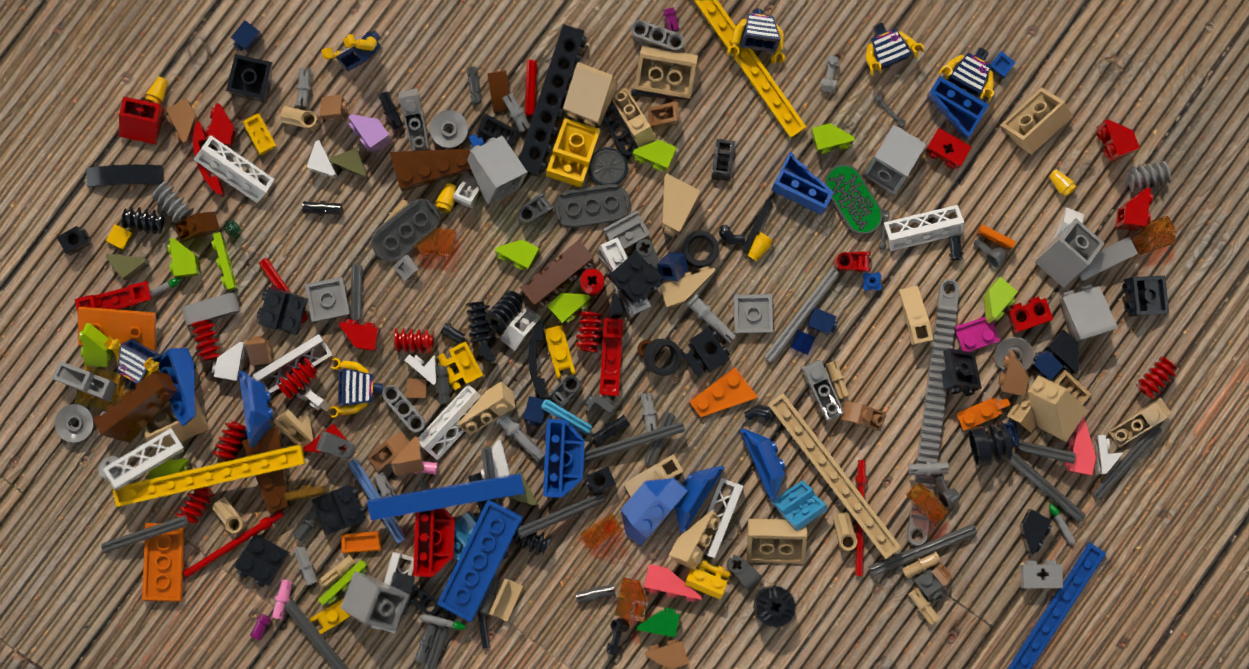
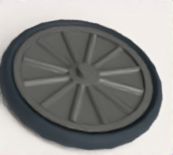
[588,147,628,185]

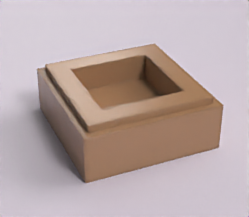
[407,378,427,399]
[932,563,953,586]

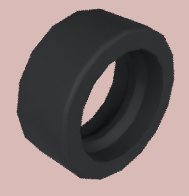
[682,230,719,268]
[643,339,682,376]

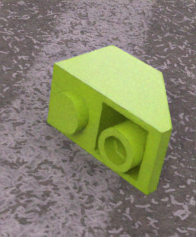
[811,123,855,154]
[633,140,677,172]
[167,238,200,278]
[494,240,540,271]
[983,276,1018,324]
[547,293,591,324]
[79,323,112,367]
[145,458,191,480]

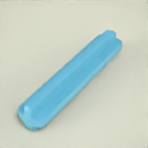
[541,400,592,434]

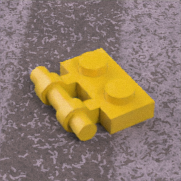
[437,341,484,390]
[684,559,731,600]

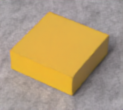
[106,224,133,250]

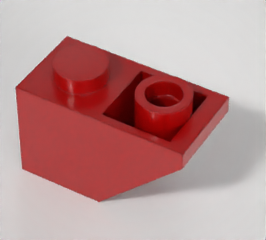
[205,103,237,148]
[339,319,380,352]

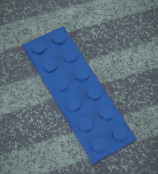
[437,500,523,622]

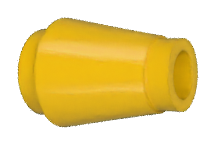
[145,77,168,104]
[1049,169,1077,197]
[435,183,457,213]
[748,232,773,261]

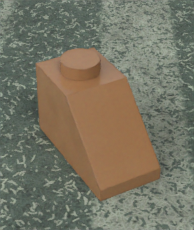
[367,431,409,472]

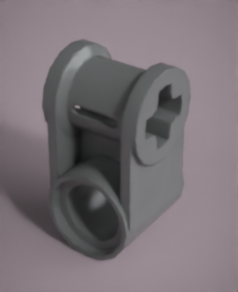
[518,192,555,225]
[636,239,660,272]
[546,375,581,408]
[316,431,356,458]
[727,556,763,591]

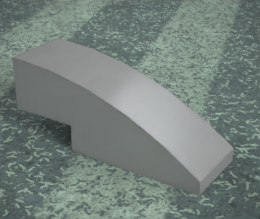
[1078,237,1138,281]
[52,361,118,402]

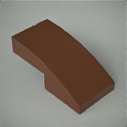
[487,70,511,113]

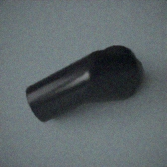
[719,225,745,244]
[744,404,774,421]

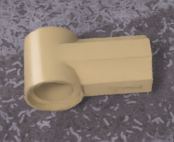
[280,106,321,131]
[212,497,247,534]
[832,512,857,551]

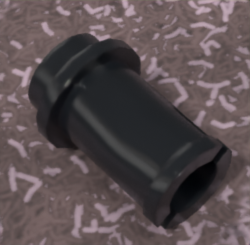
[948,235,964,260]
[440,323,466,345]

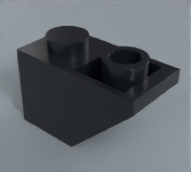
[1045,330,1079,374]
[1019,509,1052,554]

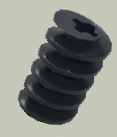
[121,205,164,235]
[486,290,523,331]
[466,302,493,343]
[513,522,552,556]

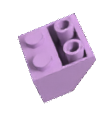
[348,114,393,154]

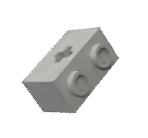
[1020,560,1063,588]

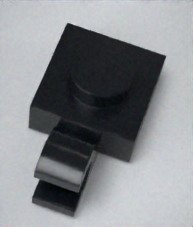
[680,343,705,378]

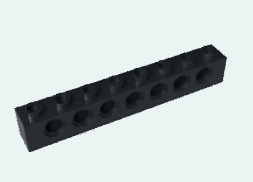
[519,24,587,177]

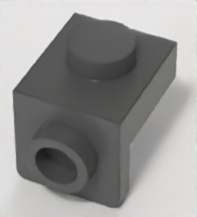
[585,394,615,414]
[914,569,946,604]

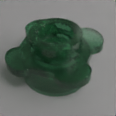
[224,220,242,239]

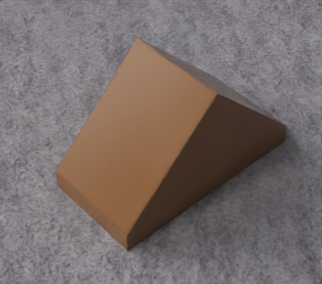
[648,101,679,127]
[391,436,424,476]

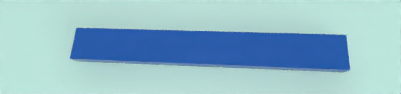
[367,473,525,520]
[1007,542,1106,669]

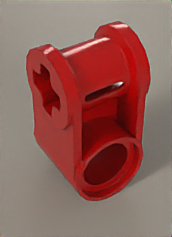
[834,251,871,272]

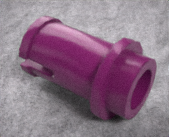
[662,8,680,32]
[250,614,271,640]

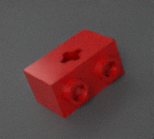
[925,128,972,169]

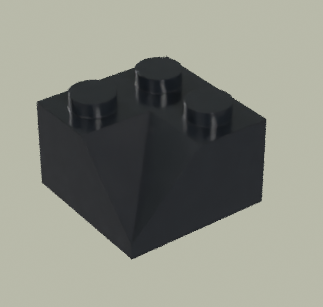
[226,54,273,103]

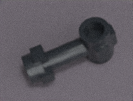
[606,618,629,655]

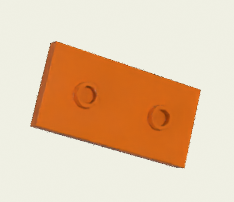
[78,307,156,351]
[142,523,185,602]

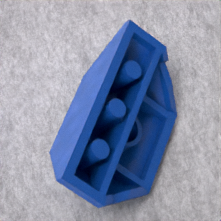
[239,371,274,448]
[543,419,585,498]
[740,429,786,501]
[675,466,725,533]
[621,478,688,546]

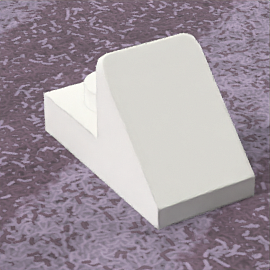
[405,354,437,386]
[1094,435,1123,474]

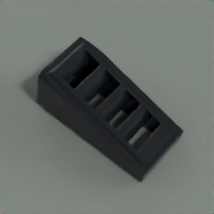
[475,114,519,147]
[711,139,735,181]

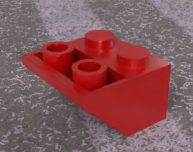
[119,96,165,145]
[1096,119,1140,162]
[1115,187,1153,231]

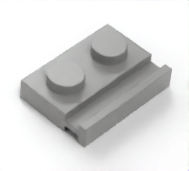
[604,211,650,250]

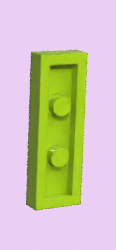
[211,232,238,291]
[318,560,368,605]

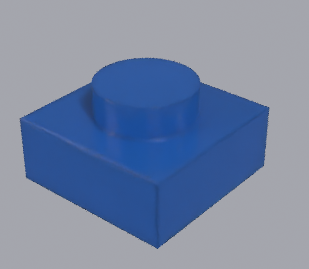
[990,51,1016,78]
[469,134,484,147]

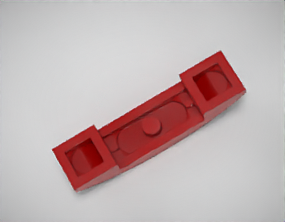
[193,121,225,197]
[74,281,152,314]
[599,318,623,396]

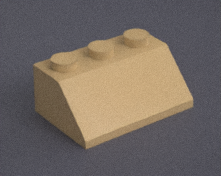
[634,46,698,99]
[1000,87,1073,155]
[144,392,209,453]
[747,519,807,564]

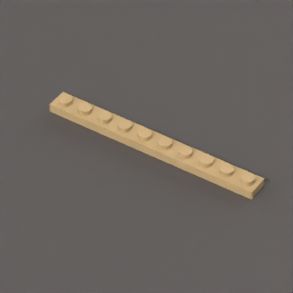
[768,393,901,559]

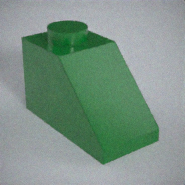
[637,607,680,637]

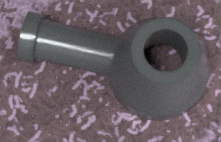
[973,237,1008,268]
[934,474,960,509]

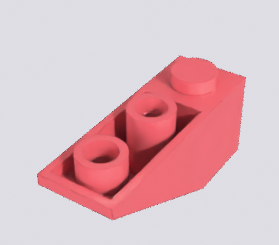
[1064,417,1096,476]
[644,564,701,602]

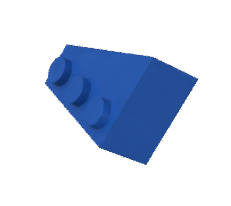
[927,76,989,141]
[771,151,834,215]

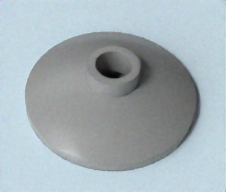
[430,110,468,148]
[995,337,1034,370]
[55,404,94,443]

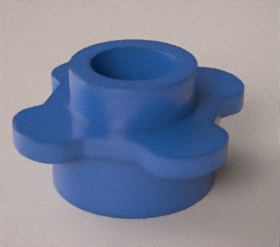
[863,272,882,291]

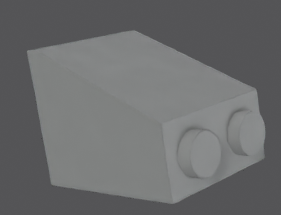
[862,125,926,195]
[467,136,527,205]
[1035,218,1105,287]
[1059,284,1118,341]
[340,572,409,631]

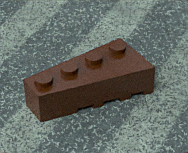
[390,149,472,192]
[520,240,594,308]
[93,371,177,443]
[242,427,291,514]

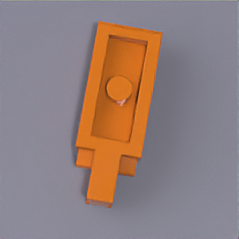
[955,397,1010,431]

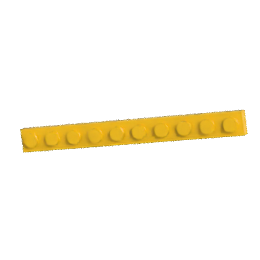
[693,0,806,139]
[112,445,306,507]

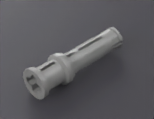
[685,294,736,344]
[495,412,545,462]

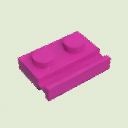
[954,316,1000,352]

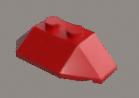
[413,508,455,577]

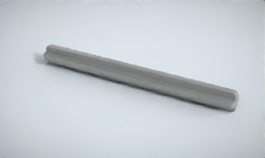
[765,268,840,363]

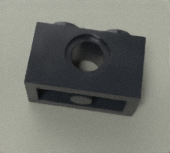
[689,327,730,373]

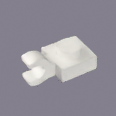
[297,385,331,412]

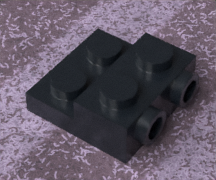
[607,251,663,305]
[1122,275,1169,317]
[257,286,309,335]
[941,348,982,396]
[311,484,366,536]
[234,534,289,588]

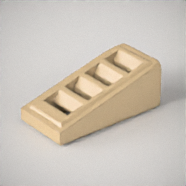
[1050,369,1092,405]

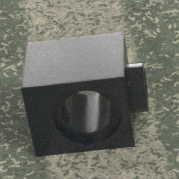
[56,226,91,256]
[585,466,616,493]

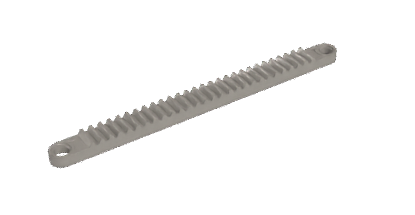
[907,279,959,546]

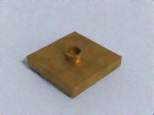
[284,485,329,501]

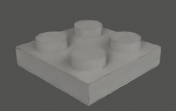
[305,277,350,322]
[734,294,773,334]

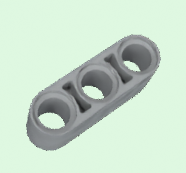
[631,20,684,52]
[182,293,240,327]
[382,385,426,433]

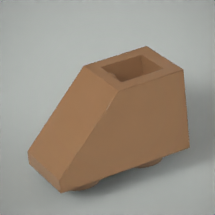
[320,95,349,121]
[166,99,198,145]
[245,336,273,367]
[998,350,1029,396]
[840,401,886,431]
[645,638,689,669]

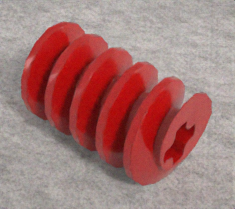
[580,269,605,296]
[575,311,603,353]
[190,320,222,362]
[394,328,435,354]
[1136,356,1177,399]
[277,358,320,400]
[212,420,247,461]
[175,487,215,524]

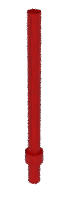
[855,460,867,576]
[183,510,284,578]

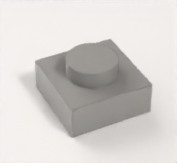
[393,255,419,282]

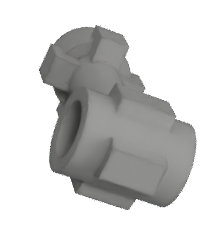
[820,56,840,93]

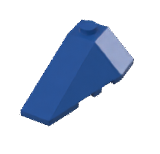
[158,348,195,426]

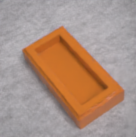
[976,224,1016,250]
[341,531,381,553]

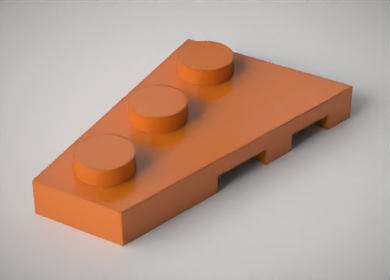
[689,367,758,417]

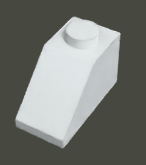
[500,306,542,350]
[212,342,246,382]
[481,440,510,480]

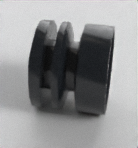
[969,422,1012,468]
[753,585,796,627]

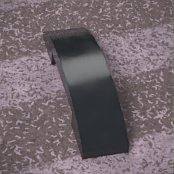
[86,164,164,187]
[528,321,545,399]

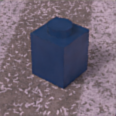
[231,20,263,53]
[657,252,689,281]
[807,307,838,336]
[1031,351,1064,381]
[523,396,546,426]

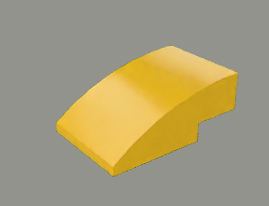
[546,118,601,188]

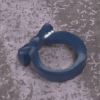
[1004,422,1020,447]

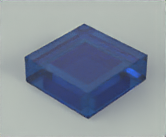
[790,330,815,355]

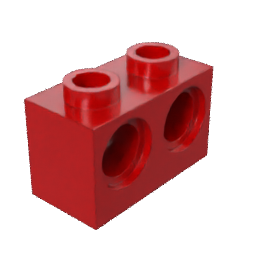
[1006,296,1053,334]

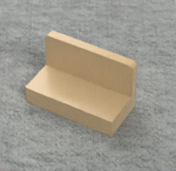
[1007,385,1037,433]
[489,578,523,622]

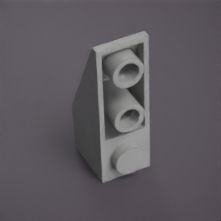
[399,88,430,151]
[801,360,844,421]

